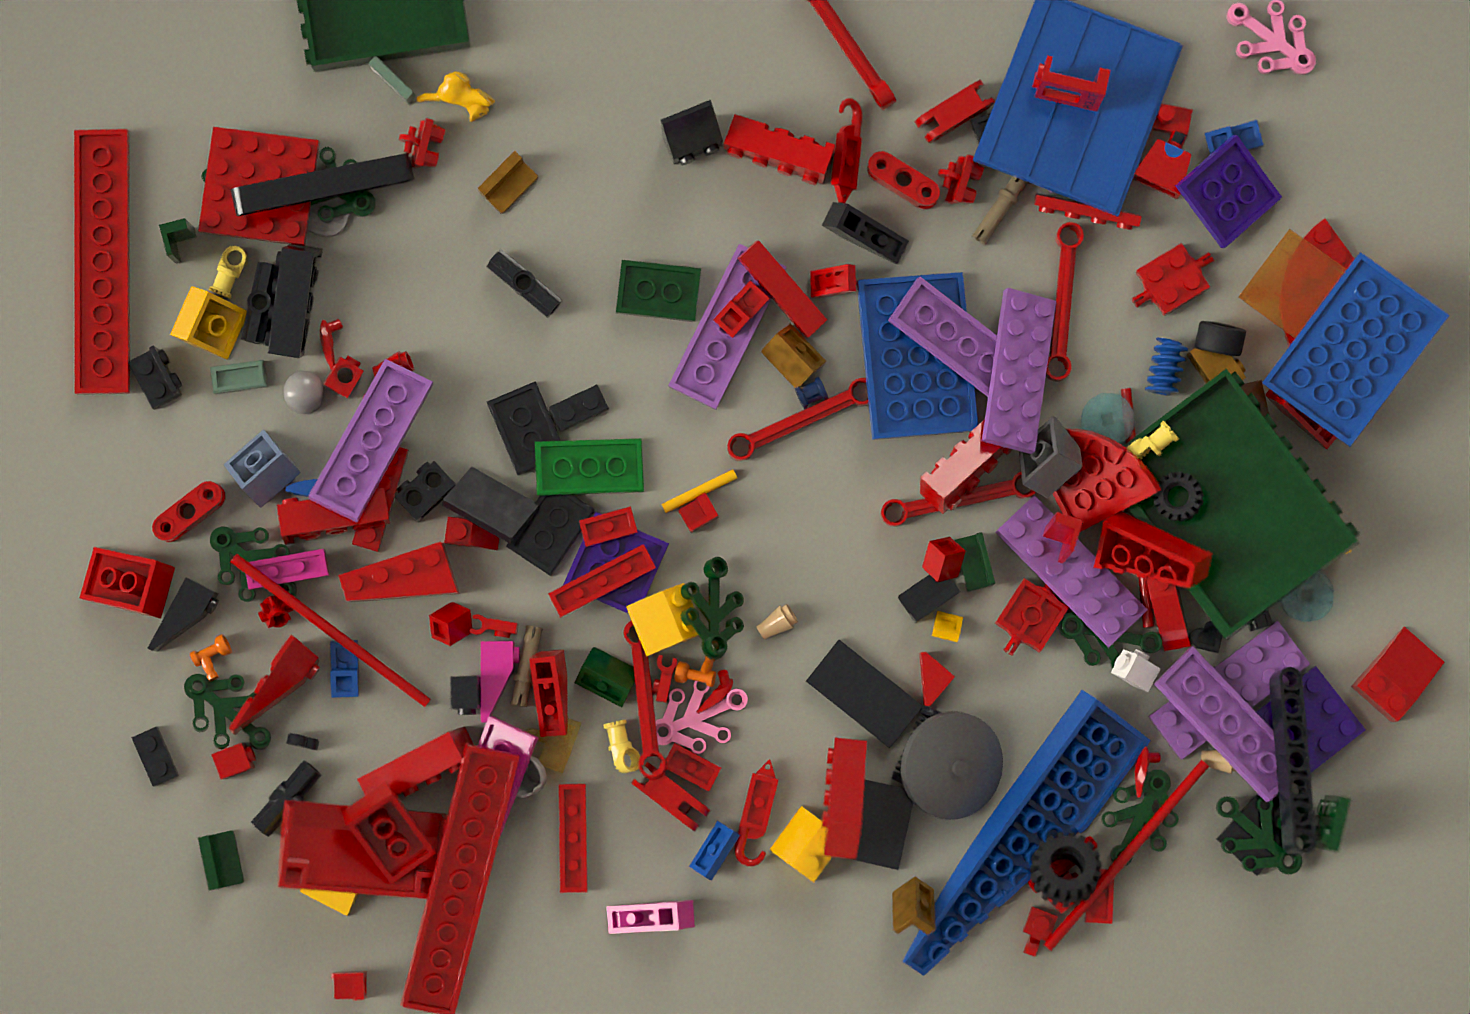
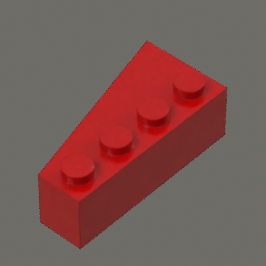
[724,114,835,185]

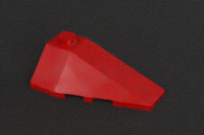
[229,635,320,735]

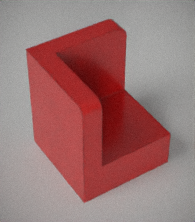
[679,492,719,533]
[922,536,966,582]
[429,602,473,646]
[331,971,367,1000]

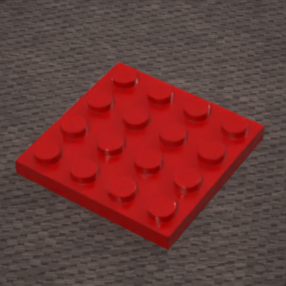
[198,127,320,246]

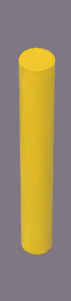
[661,469,738,513]

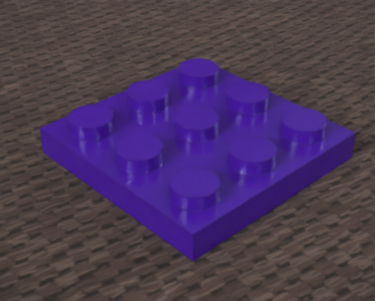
[1175,135,1282,248]
[563,511,669,614]
[1256,666,1366,773]

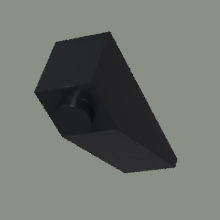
[821,202,909,264]
[147,577,219,652]

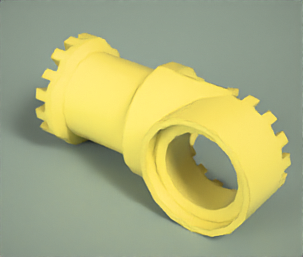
[208,246,248,299]
[1127,421,1179,459]
[603,719,641,773]

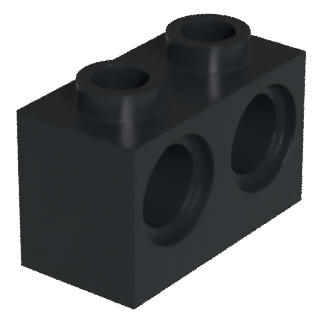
[395,461,456,522]
[450,676,481,715]

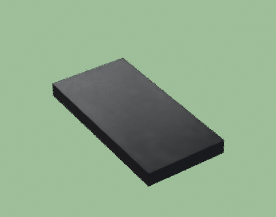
[806,640,923,748]

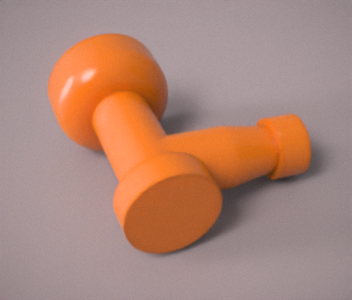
[190,634,232,681]
[675,656,716,687]

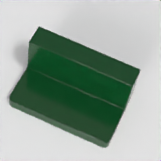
[159,218,197,264]
[954,532,995,592]
[574,647,635,708]
[198,830,244,891]

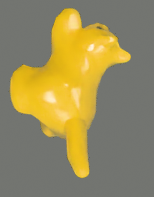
[416,71,495,122]

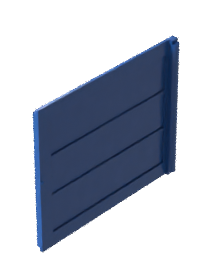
[972,0,1183,217]

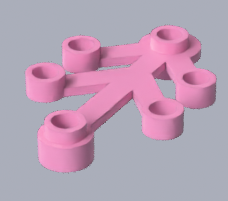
[1227,0,1316,74]
[656,681,748,754]

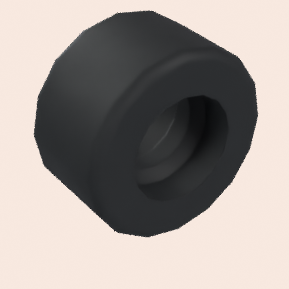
[1195,321,1246,356]

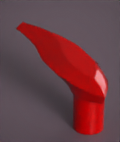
[320,319,343,370]
[696,669,733,714]
[1135,747,1161,798]

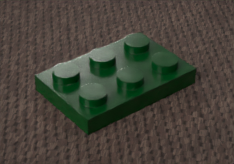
[616,260,701,322]
[1315,795,1351,852]

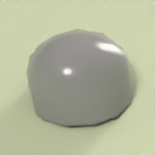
[284,371,324,414]
[516,757,547,798]

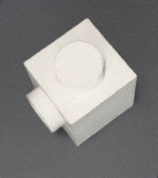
[1111,649,1160,692]

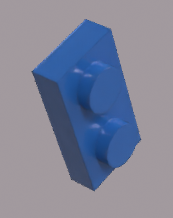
[689,821,740,881]

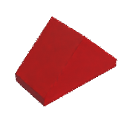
[919,652,955,706]

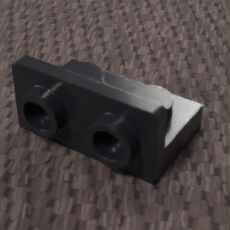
[129,345,183,409]

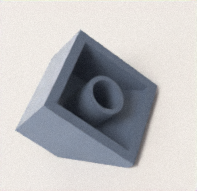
[223,429,301,508]

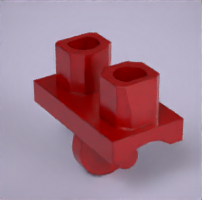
[399,118,445,169]
[938,154,984,204]

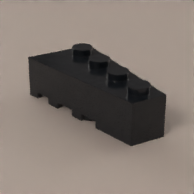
[265,244,323,358]

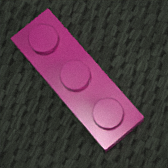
[246,549,329,590]

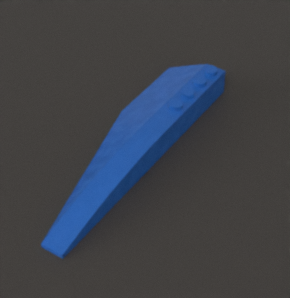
[903,690,1151,976]

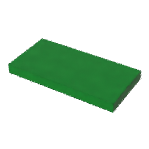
[534,438,644,496]

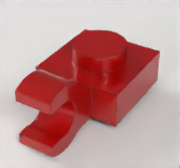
[470,614,519,639]
[652,655,677,703]
[1022,907,1058,957]

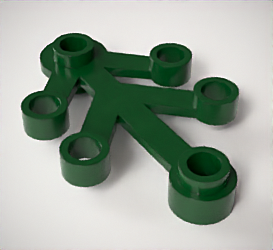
[311,147,376,223]
[210,526,297,602]
[681,557,744,660]
[1058,612,1162,669]
[184,674,271,750]
[1101,769,1179,866]
[1216,796,1302,875]

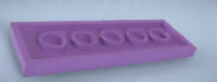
[668,244,787,410]
[888,277,997,397]
[982,288,1056,454]
[309,359,433,523]
[995,495,1148,647]
[1148,621,1310,760]
[1154,646,1296,802]

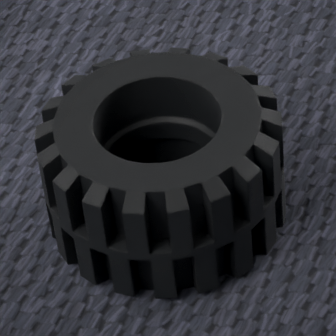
[1030,832,1102,907]

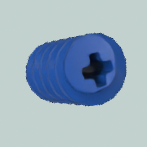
[1145,337,1188,396]

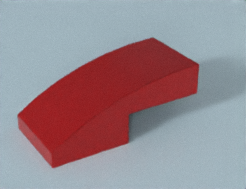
[713,280,771,338]

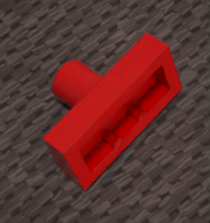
[1151,103,1193,137]
[810,264,857,298]

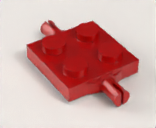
[1131,243,1214,316]
[994,578,1069,656]

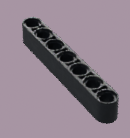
[230,153,415,216]
[1269,667,1317,857]

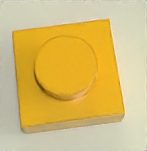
[932,611,963,642]

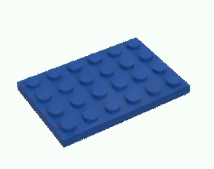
[1262,252,1449,447]
[856,272,978,440]

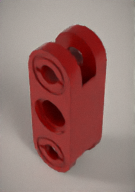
[914,80,995,144]
[867,151,940,210]
[152,481,226,542]
[631,761,711,832]

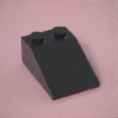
[660,100,723,166]

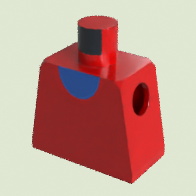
[1133,131,1192,200]

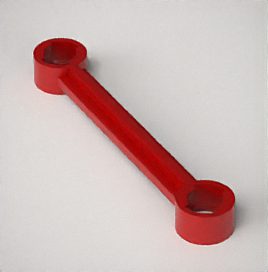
[807,0,897,110]
[1046,222,1084,382]
[727,378,869,461]
[881,472,1036,527]
[624,620,667,780]

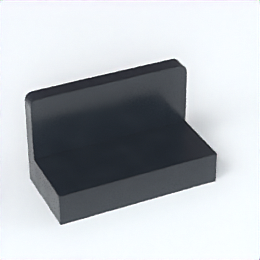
[898,575,961,623]

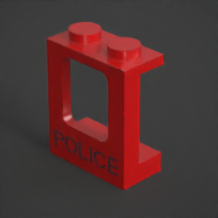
[1032,55,1111,112]

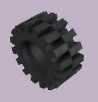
[1153,471,1204,522]

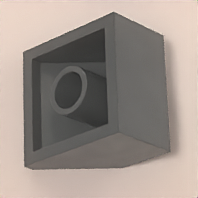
[1019,416,1082,498]

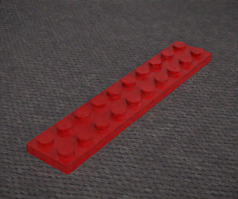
[74,129,130,395]
[400,743,520,1014]

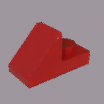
[444,517,500,551]

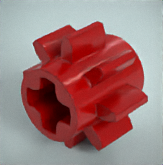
[258,596,293,628]

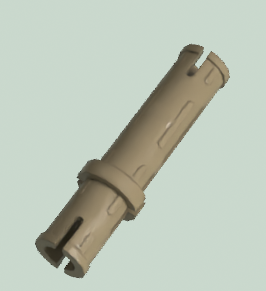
[971,176,1027,245]
[510,625,543,707]

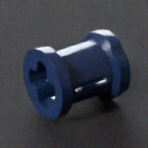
[795,377,828,409]

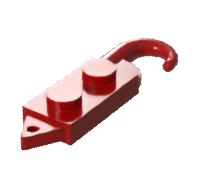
[831,98,863,203]
[734,759,779,866]

